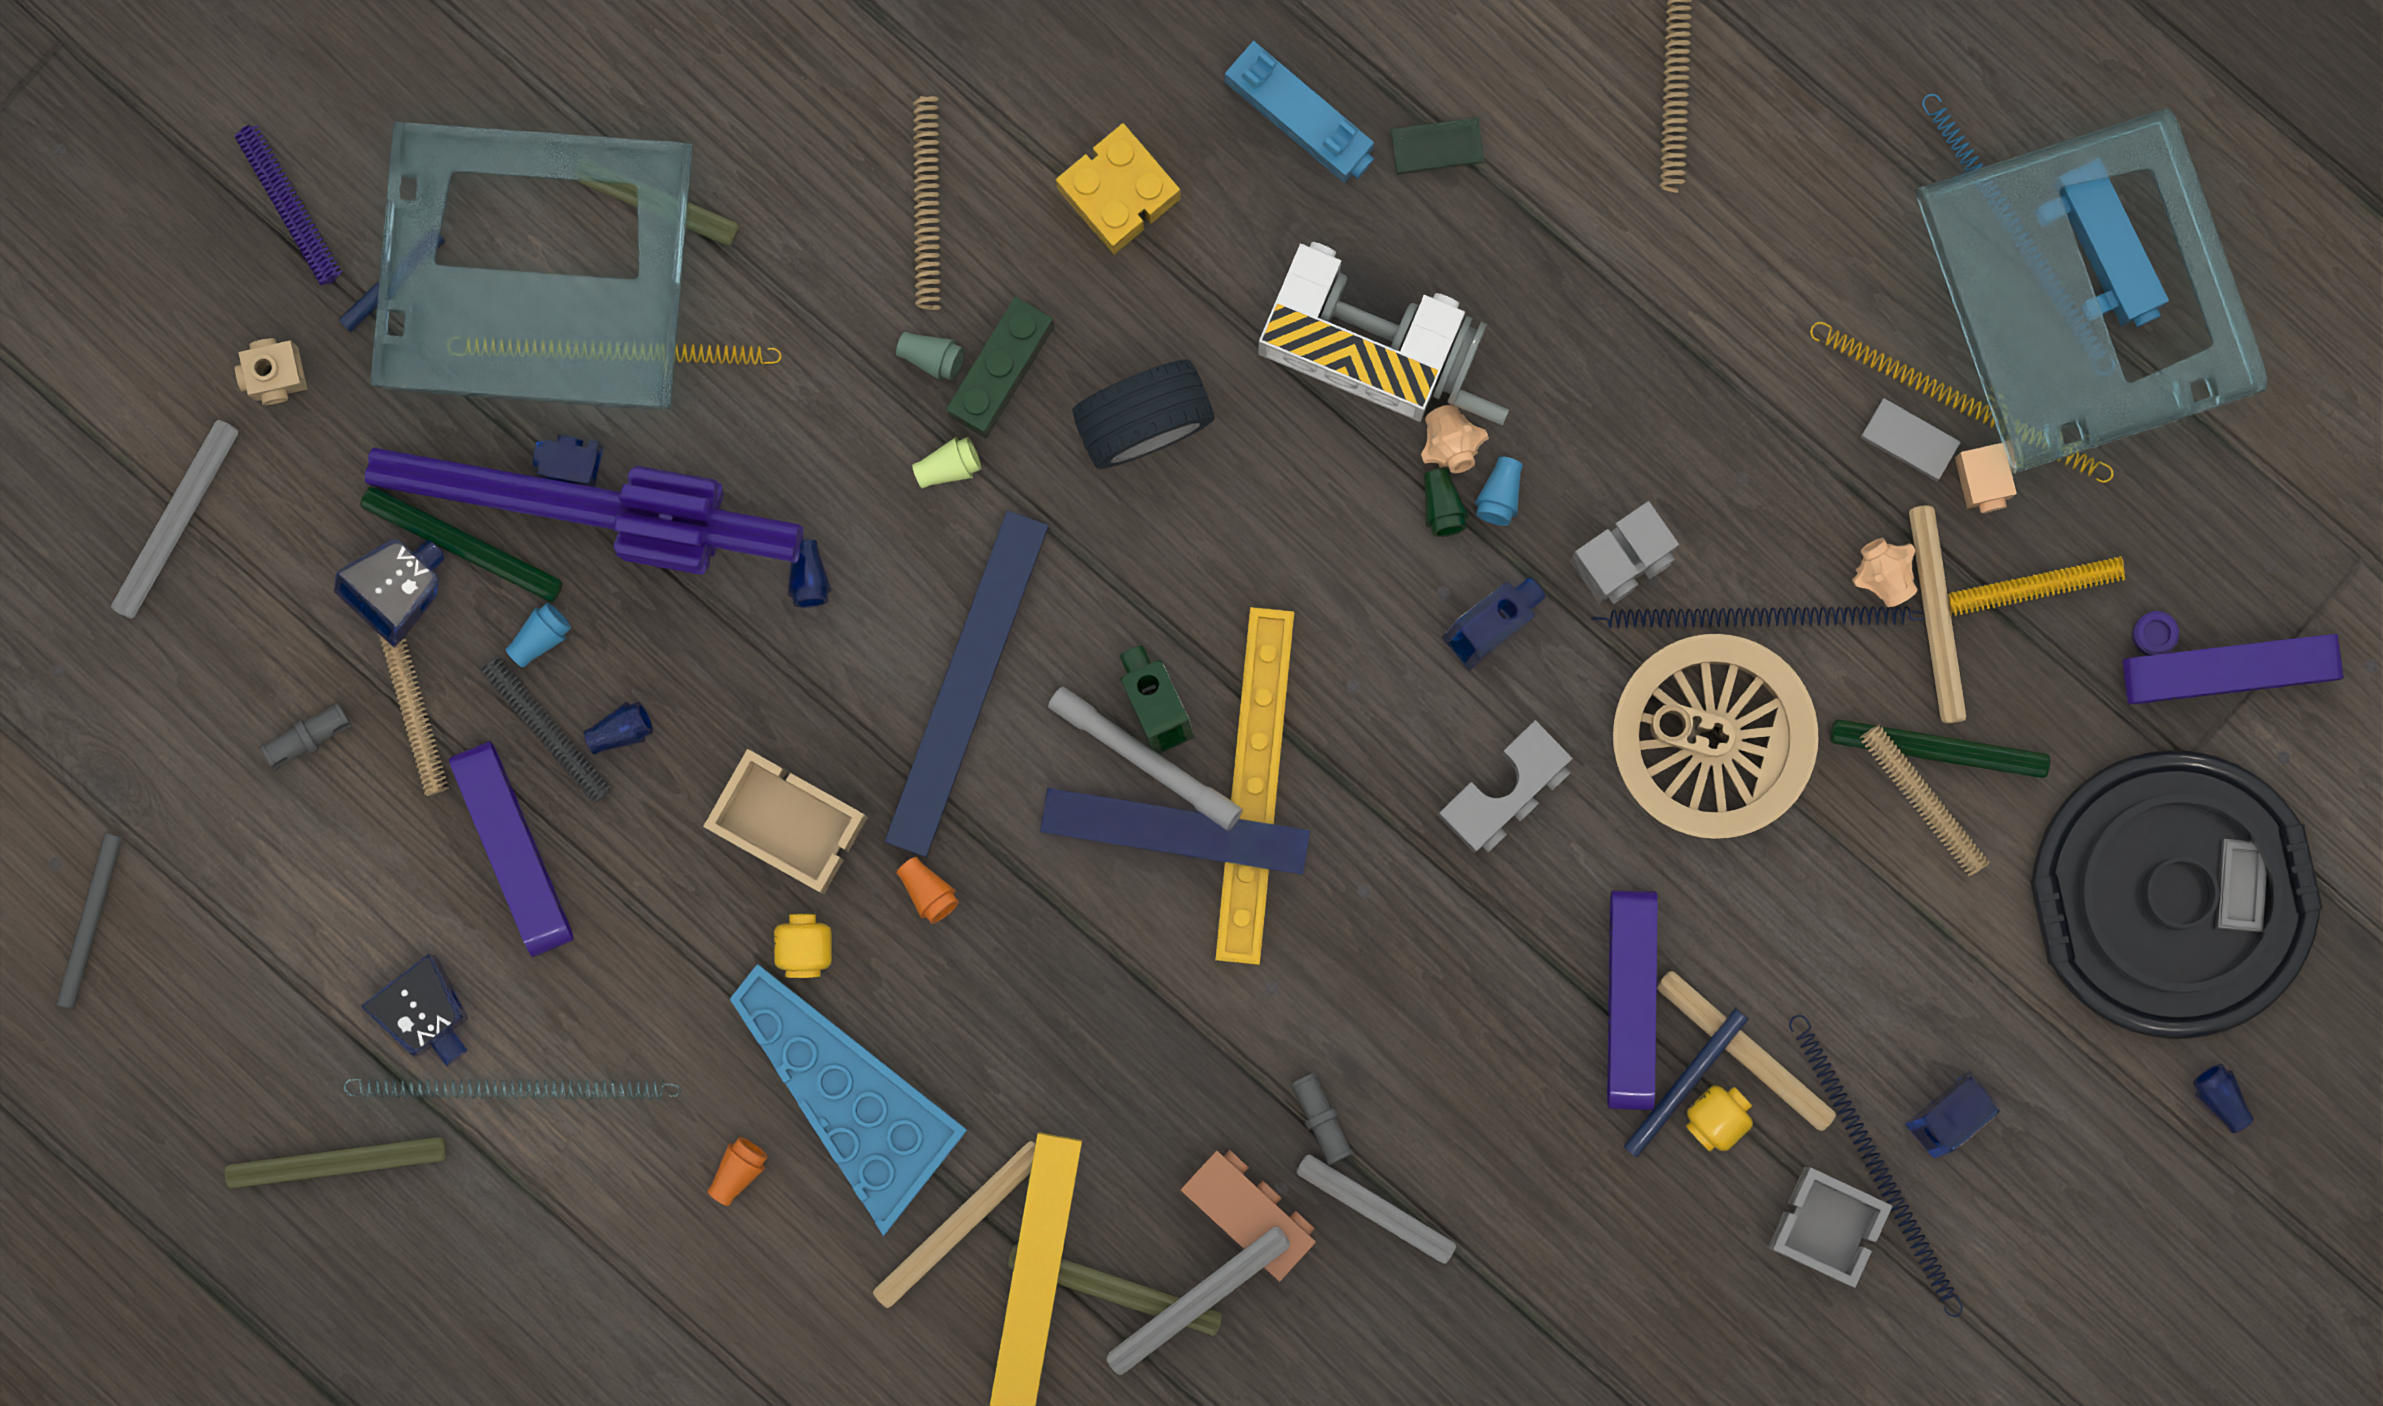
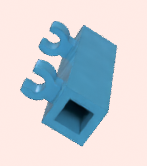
[1225,40,1375,184]
[2033,159,2169,328]

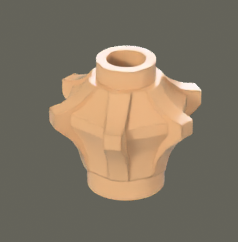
[1421,404,1489,474]
[1852,538,1918,607]

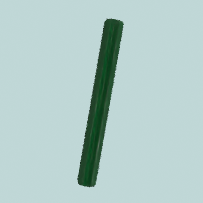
[360,487,563,602]
[1830,719,2050,778]

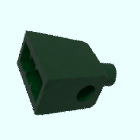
[1120,645,1195,754]

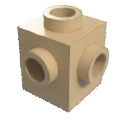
[235,338,308,405]

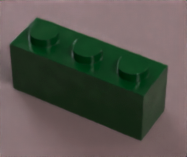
[946,296,1055,439]

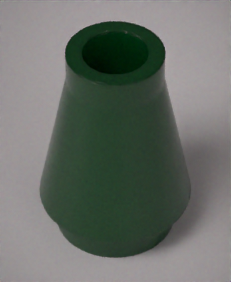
[1423,468,1469,537]

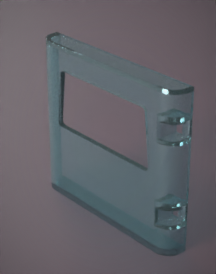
[1914,108,2267,474]
[370,122,694,410]

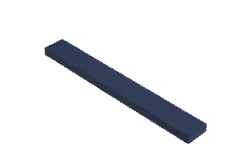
[884,510,1049,858]

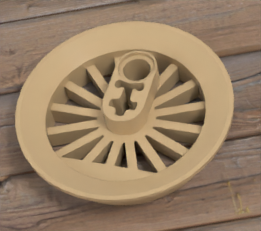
[1613,634,1819,839]

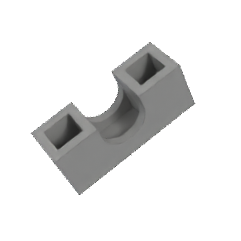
[1438,720,1573,854]

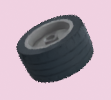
[1072,359,1215,469]

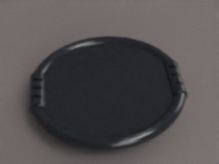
[2030,750,2323,1039]

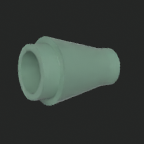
[896,331,965,381]

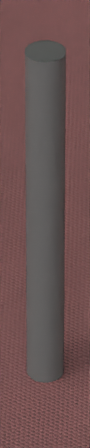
[56,833,122,1009]

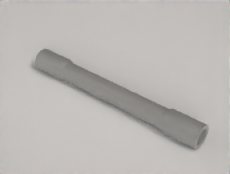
[1048,686,1243,831]

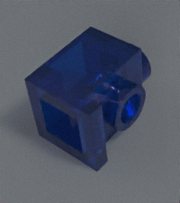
[533,435,604,487]

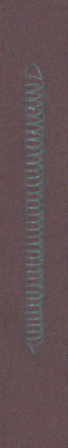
[344,1078,682,1100]

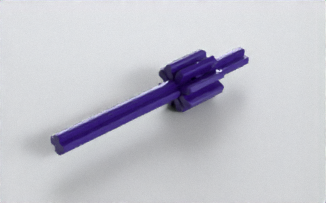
[365,448,804,575]

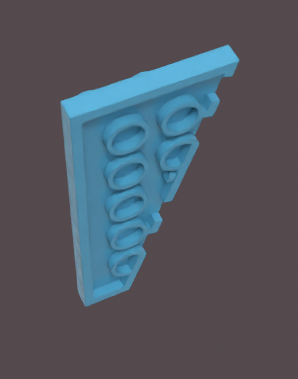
[730,964,968,1236]

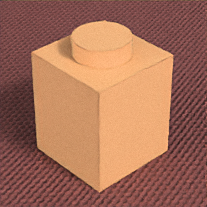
[1955,442,2017,513]

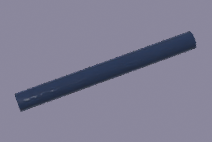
[1624,1008,1749,1158]

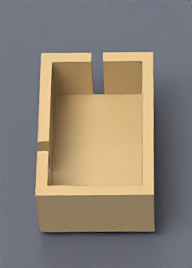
[703,749,868,894]

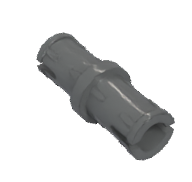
[260,702,352,771]
[1290,1073,1354,1165]

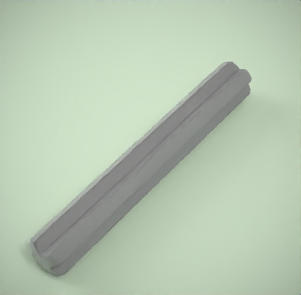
[1296,1155,1456,1264]

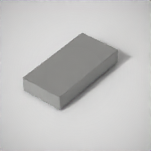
[1860,398,1960,482]
[2215,839,2267,933]

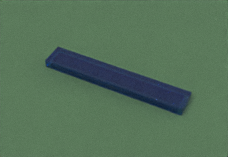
[1040,788,1311,875]

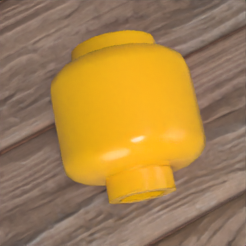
[774,913,832,978]
[1686,1085,1753,1152]

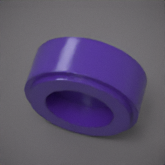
[2132,611,2179,656]

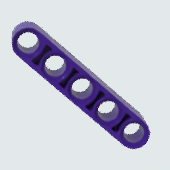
[2122,634,2344,704]
[449,740,574,958]
[1607,890,1658,1110]

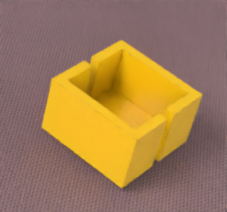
[1056,123,1181,255]

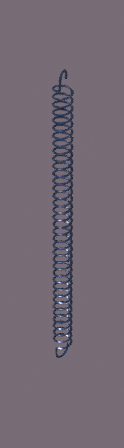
[1591,606,1925,628]
[1789,1015,1963,1317]

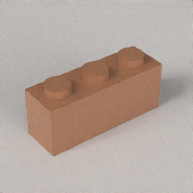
[1181,1150,1316,1282]

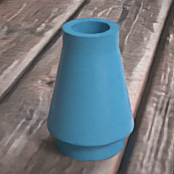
[1475,457,1523,526]
[505,603,571,668]

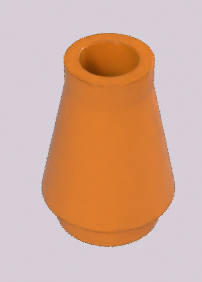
[896,857,959,924]
[707,1137,768,1206]

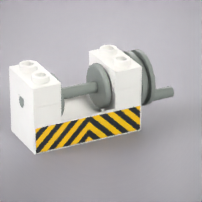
[1258,242,1509,426]

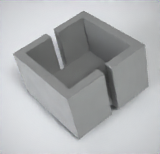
[1569,501,1679,605]
[1767,1167,1892,1288]

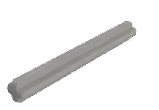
[111,420,238,619]
[1106,1227,1290,1375]

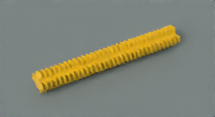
[1948,556,2125,617]

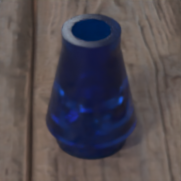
[788,539,832,608]
[583,701,653,755]
[2193,1064,2254,1133]

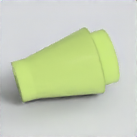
[912,437,981,489]

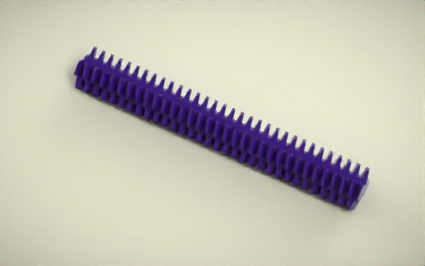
[235,124,342,285]

